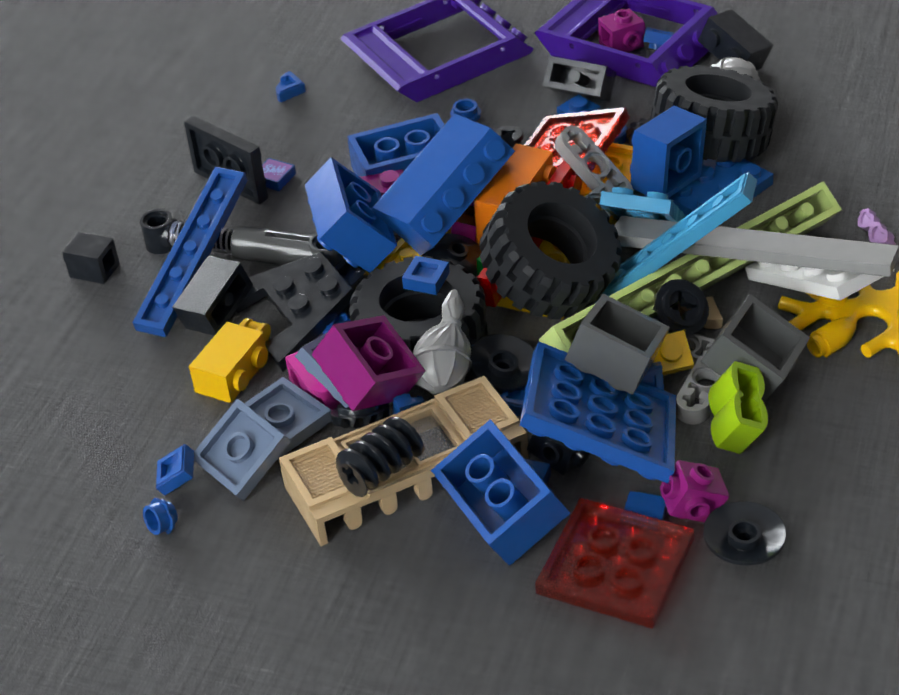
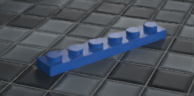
[132,167,248,338]

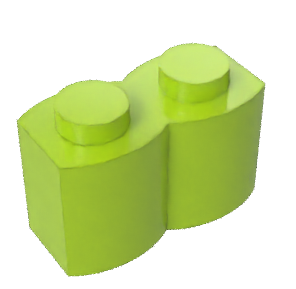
[708,361,768,454]

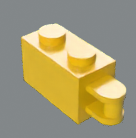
[189,318,271,403]

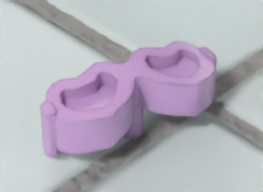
[858,208,896,245]

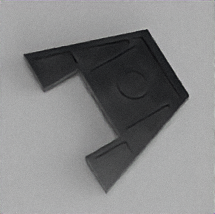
[236,252,354,372]

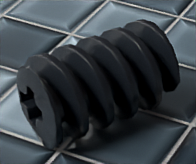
[336,417,425,497]

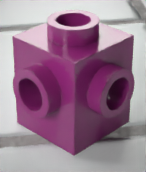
[598,8,646,53]
[659,460,730,522]

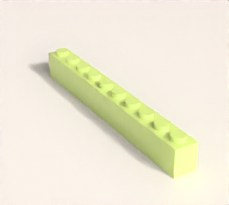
[539,181,842,353]

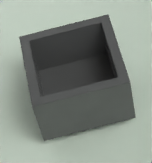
[565,294,670,395]
[701,294,810,402]

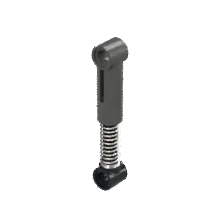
[140,209,344,267]

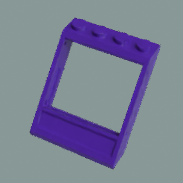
[341,0,534,102]
[534,0,718,87]

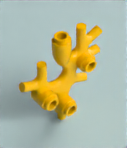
[778,271,899,358]

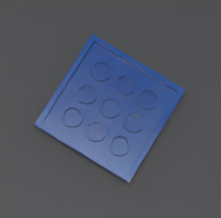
[519,341,676,483]

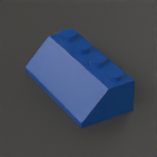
[371,114,515,256]

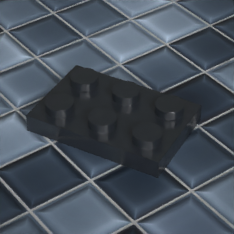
[183,115,268,205]

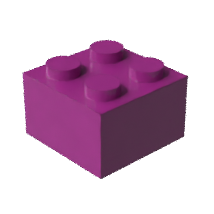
[312,315,425,412]

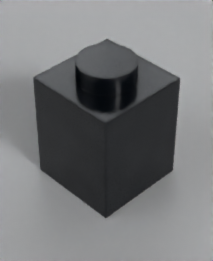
[62,232,120,284]

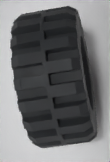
[650,65,778,162]
[479,181,622,319]
[349,256,488,352]

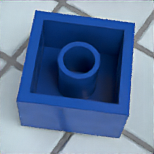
[630,106,707,198]

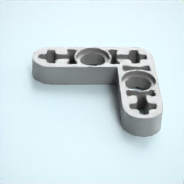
[555,126,633,218]
[667,330,721,425]

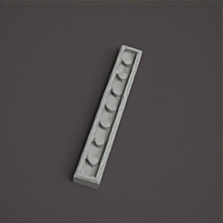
[615,216,899,277]

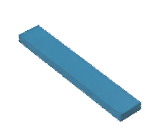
[594,172,757,304]

